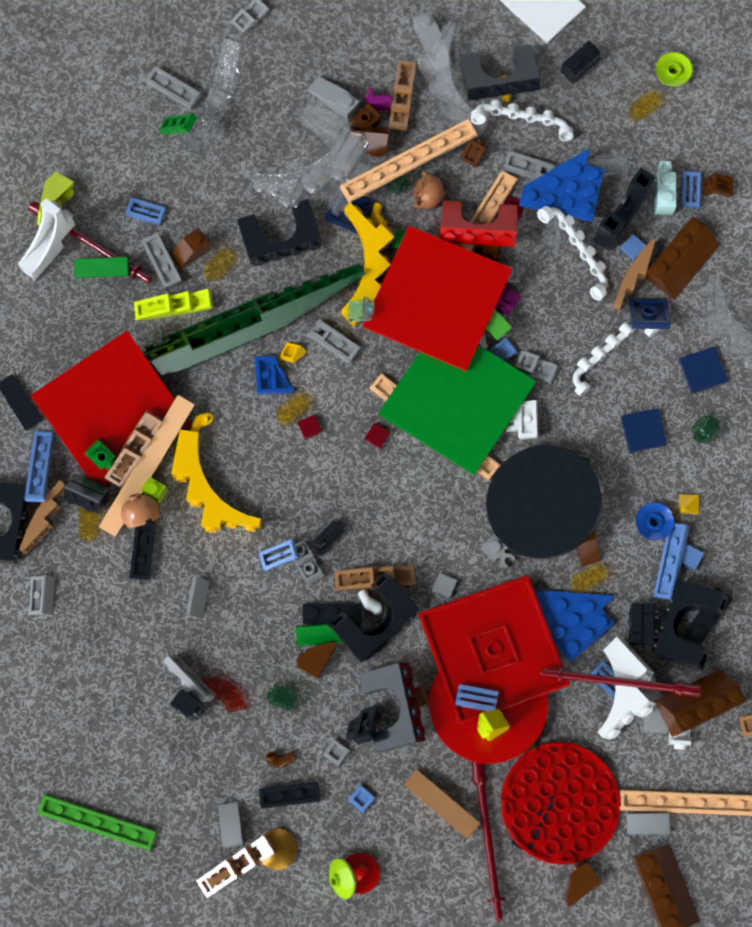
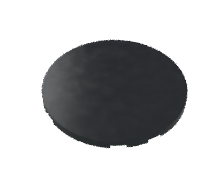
[486,445,602,559]

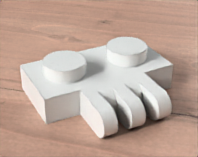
[506,400,539,440]

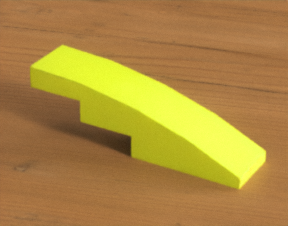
[134,289,213,321]

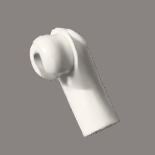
[358,589,383,615]

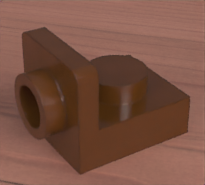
[460,137,488,167]
[703,173,733,198]

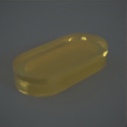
[628,91,661,121]
[203,249,234,282]
[276,393,309,426]
[78,507,99,542]
[570,564,607,593]

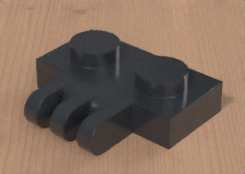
[345,705,381,745]

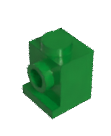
[84,439,115,470]

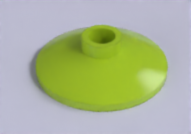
[656,52,692,87]
[329,858,356,899]

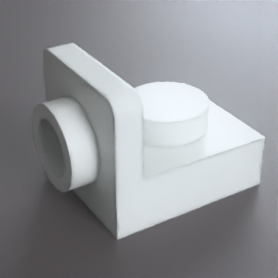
[669,730,692,750]

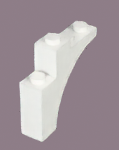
[18,198,75,280]
[598,637,656,740]

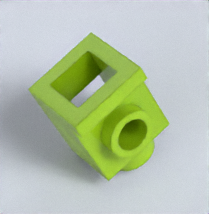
[141,477,168,506]

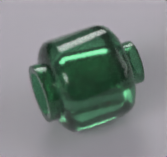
[691,415,720,444]

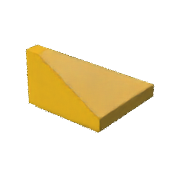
[279,342,307,363]
[679,494,699,514]

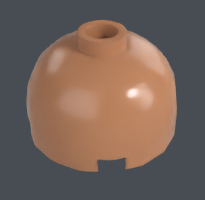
[412,172,445,210]
[121,493,161,528]

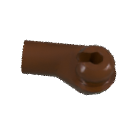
[266,751,296,769]

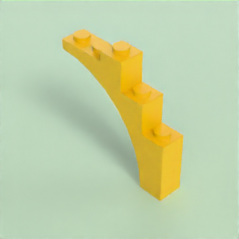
[341,202,394,327]
[171,429,262,533]

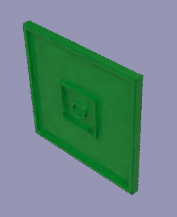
[378,346,536,476]

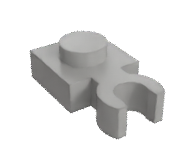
[480,534,515,569]

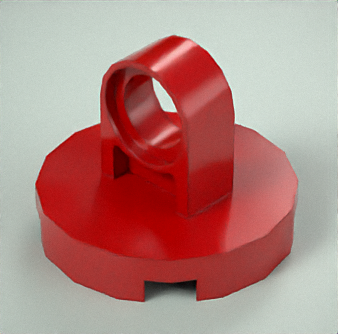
[345,853,380,894]

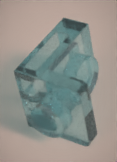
[347,297,375,322]

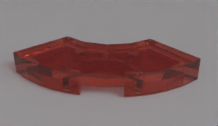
[202,676,247,713]

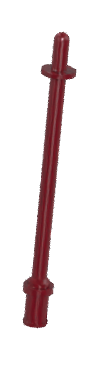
[28,200,152,283]
[539,666,701,698]
[471,762,506,922]

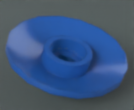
[635,502,674,540]

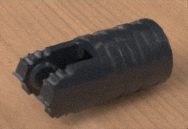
[309,520,345,557]

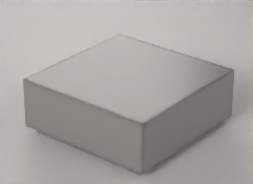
[432,573,457,599]
[323,739,350,767]

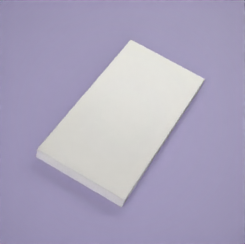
[500,0,586,44]

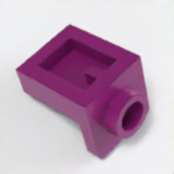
[365,87,392,111]
[495,286,522,315]

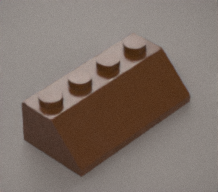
[645,216,719,300]
[655,670,747,737]
[632,844,700,927]

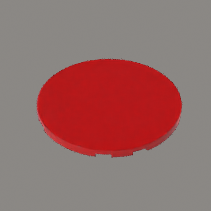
[429,671,548,764]
[500,742,621,865]

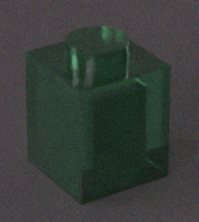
[383,173,410,195]
[266,684,298,712]

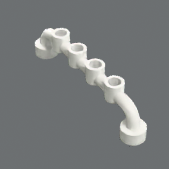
[471,100,574,141]
[537,206,608,300]
[573,322,659,397]

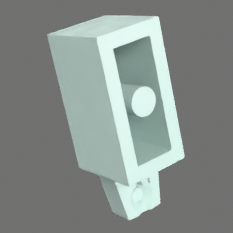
[654,161,676,215]

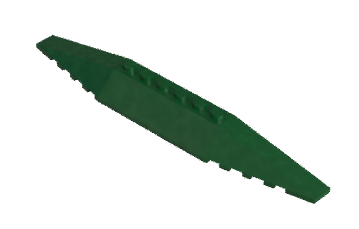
[142,264,365,376]

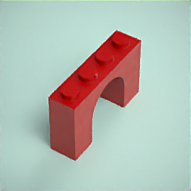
[440,201,518,247]

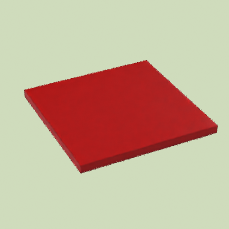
[362,226,513,372]
[30,330,192,486]
[418,575,570,726]

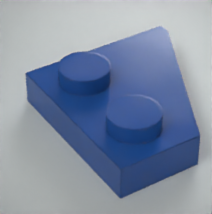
[254,356,294,395]

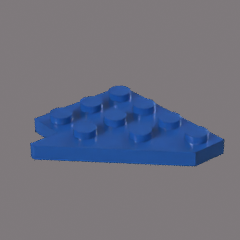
[519,150,604,222]
[535,590,615,662]

